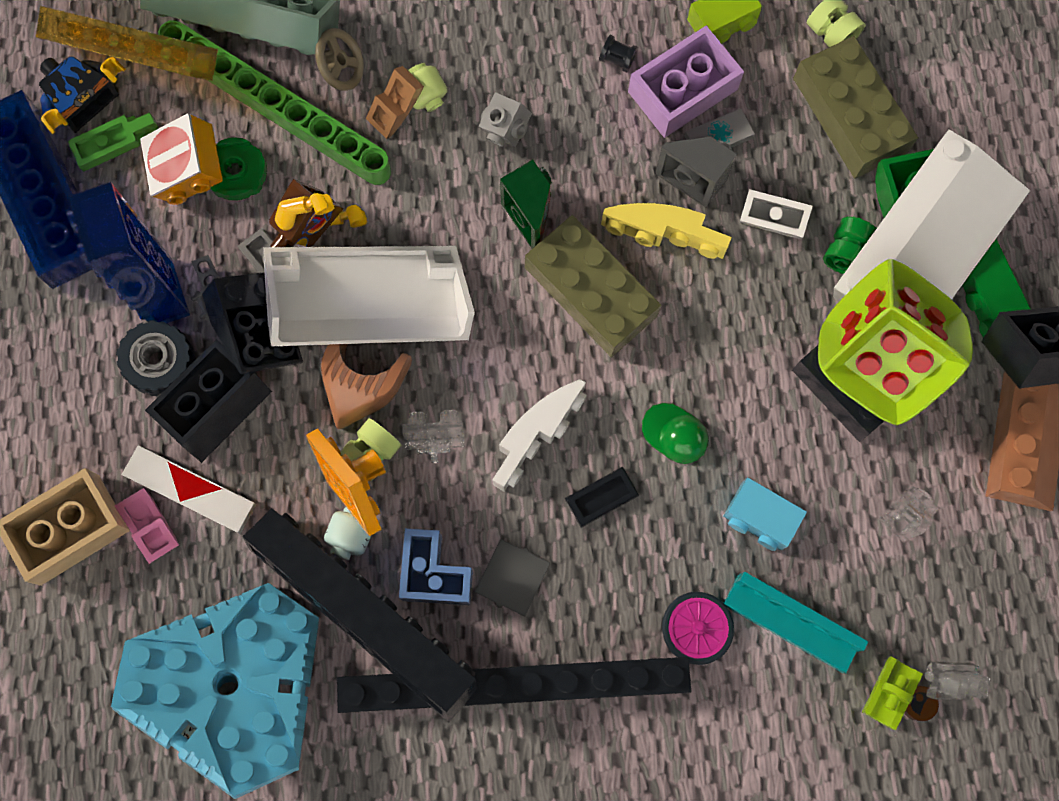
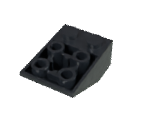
[202,272,303,374]

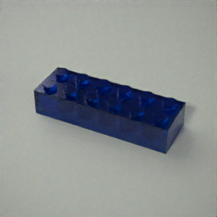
[0,90,111,289]
[67,182,190,323]

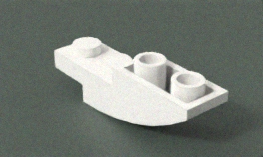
[492,379,587,492]

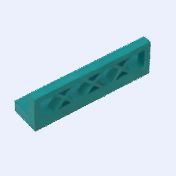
[723,571,869,673]

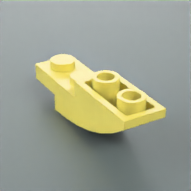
[601,203,732,259]

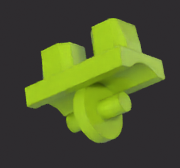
[862,656,923,730]

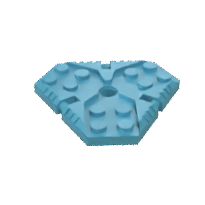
[111,583,319,799]

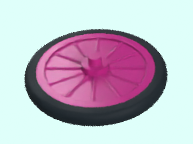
[662,592,734,665]

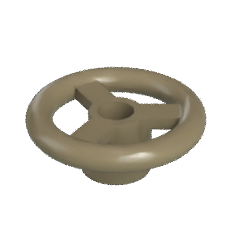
[315,28,364,91]

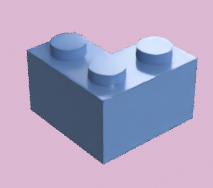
[399,528,473,605]

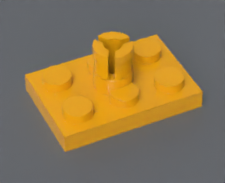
[306,428,386,536]

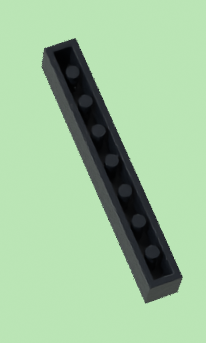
[242,508,478,722]

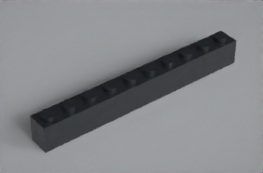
[337,657,692,713]

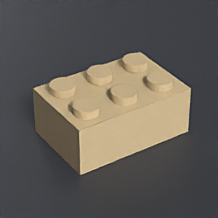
[0,468,130,586]

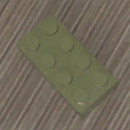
[793,36,919,179]
[525,215,662,358]

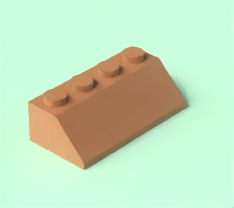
[986,372,1059,511]

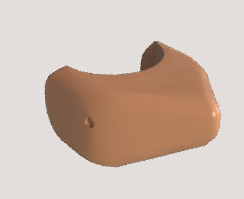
[321,344,412,429]

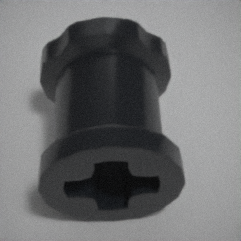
[599,35,638,73]

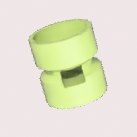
[806,0,866,47]
[340,418,402,481]

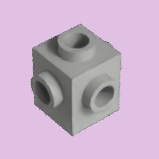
[479,92,532,147]

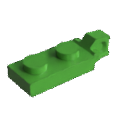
[68,112,159,172]

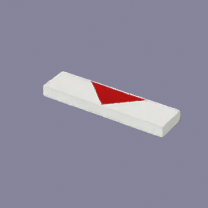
[121,445,257,534]

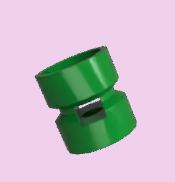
[823,217,877,274]

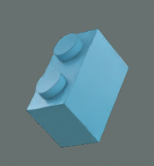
[723,477,807,551]

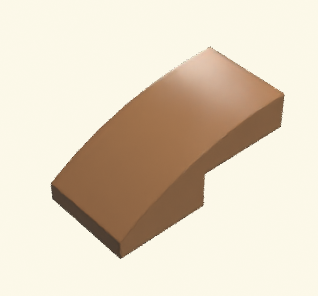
[366,66,424,139]

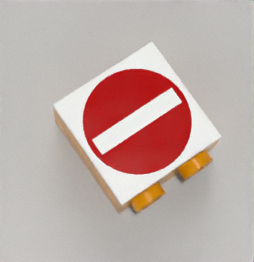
[140,113,223,205]

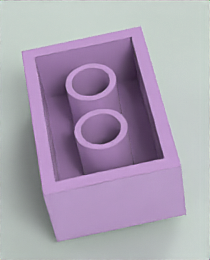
[628,25,744,138]

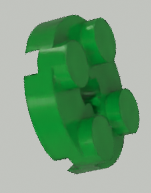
[210,137,267,201]

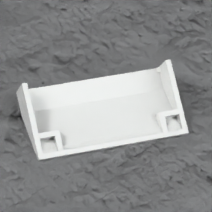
[833,129,1030,301]
[263,246,475,346]

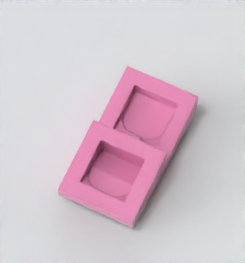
[115,487,179,564]

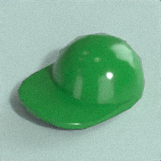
[642,403,709,464]

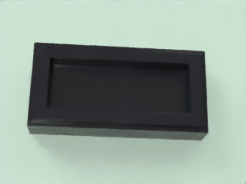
[565,467,639,528]

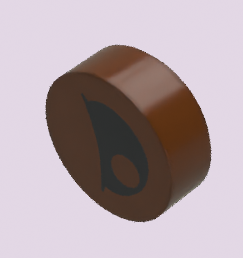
[904,686,939,721]

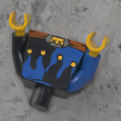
[39,56,126,134]

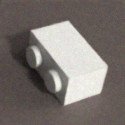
[740,189,812,239]

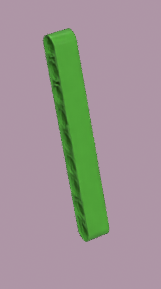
[158,20,391,185]

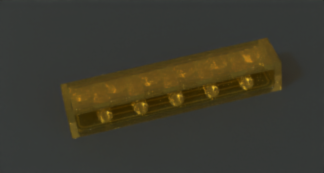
[36,6,218,81]

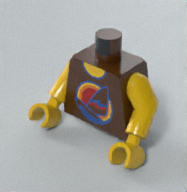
[269,179,367,247]

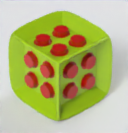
[818,259,973,425]

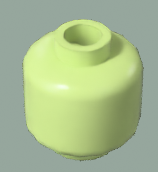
[408,63,448,112]

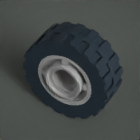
[116,320,195,396]

